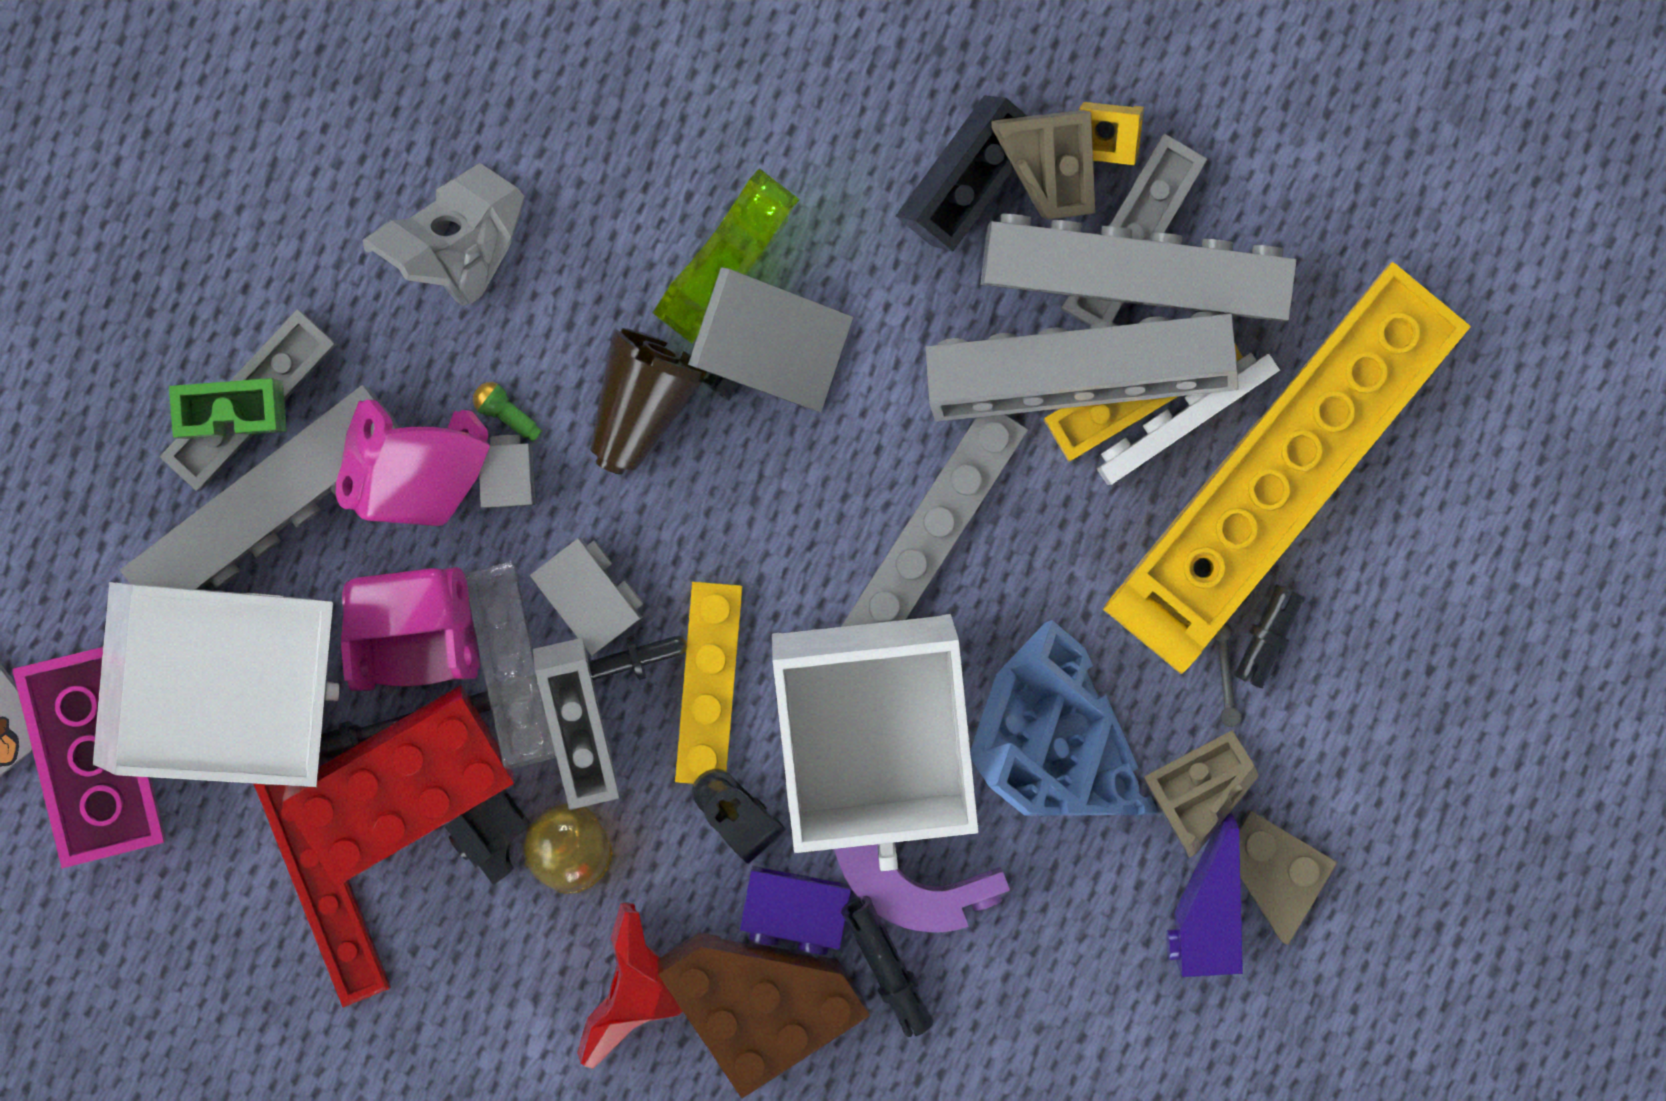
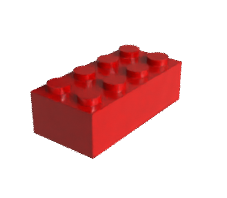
[282,685,514,887]

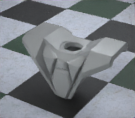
[363,163,525,306]

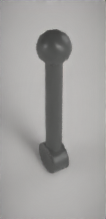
[1214,623,1241,727]

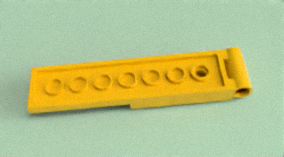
[1103,262,1471,674]

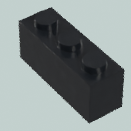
[896,95,1027,252]

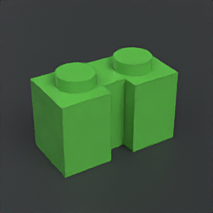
[169,378,287,439]

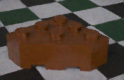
[657,932,870,1099]

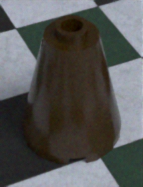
[590,328,707,475]

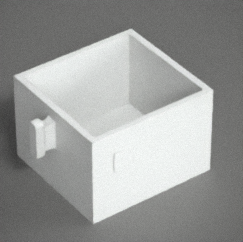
[93,582,339,787]
[772,614,978,871]

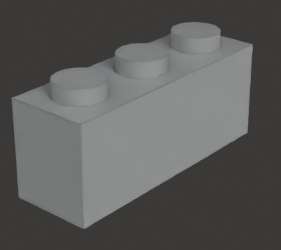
[533,638,619,810]

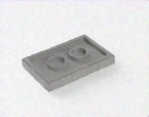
[688,267,853,412]

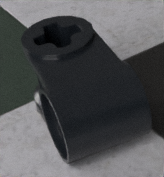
[692,769,786,864]

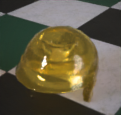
[523,802,613,894]

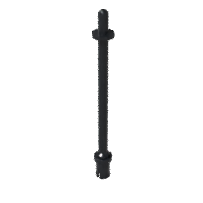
[318,635,687,766]

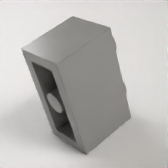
[530,538,643,656]

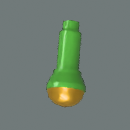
[473,382,543,442]

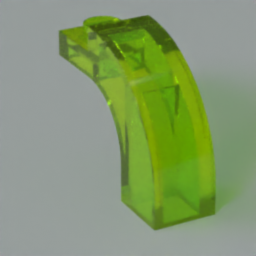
[652,168,800,344]

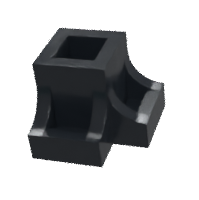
[445,789,531,885]

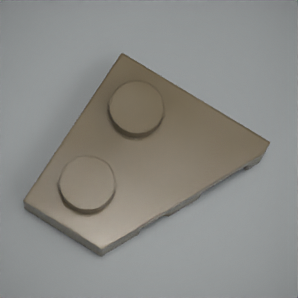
[992,110,1095,220]
[1144,730,1259,858]
[1239,810,1338,945]

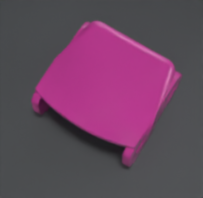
[336,399,490,526]
[341,567,480,691]

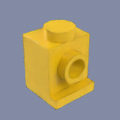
[1079,102,1144,165]

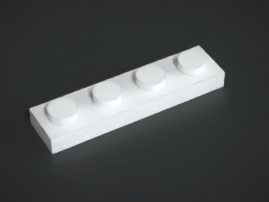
[1097,353,1280,485]

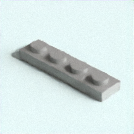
[1061,134,1207,326]
[160,309,337,492]

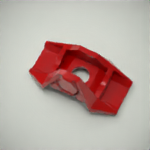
[577,902,683,1069]

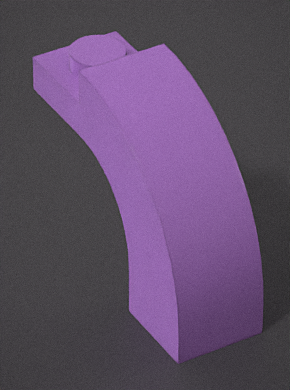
[834,844,1010,932]

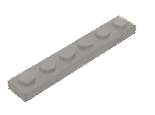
[841,415,1028,627]

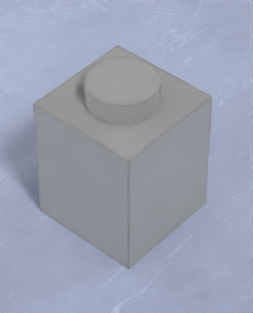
[479,435,536,508]

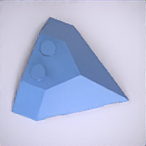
[970,620,1158,816]

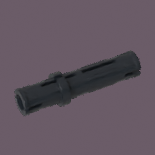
[841,896,934,1037]

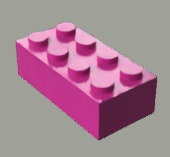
[12,647,166,869]

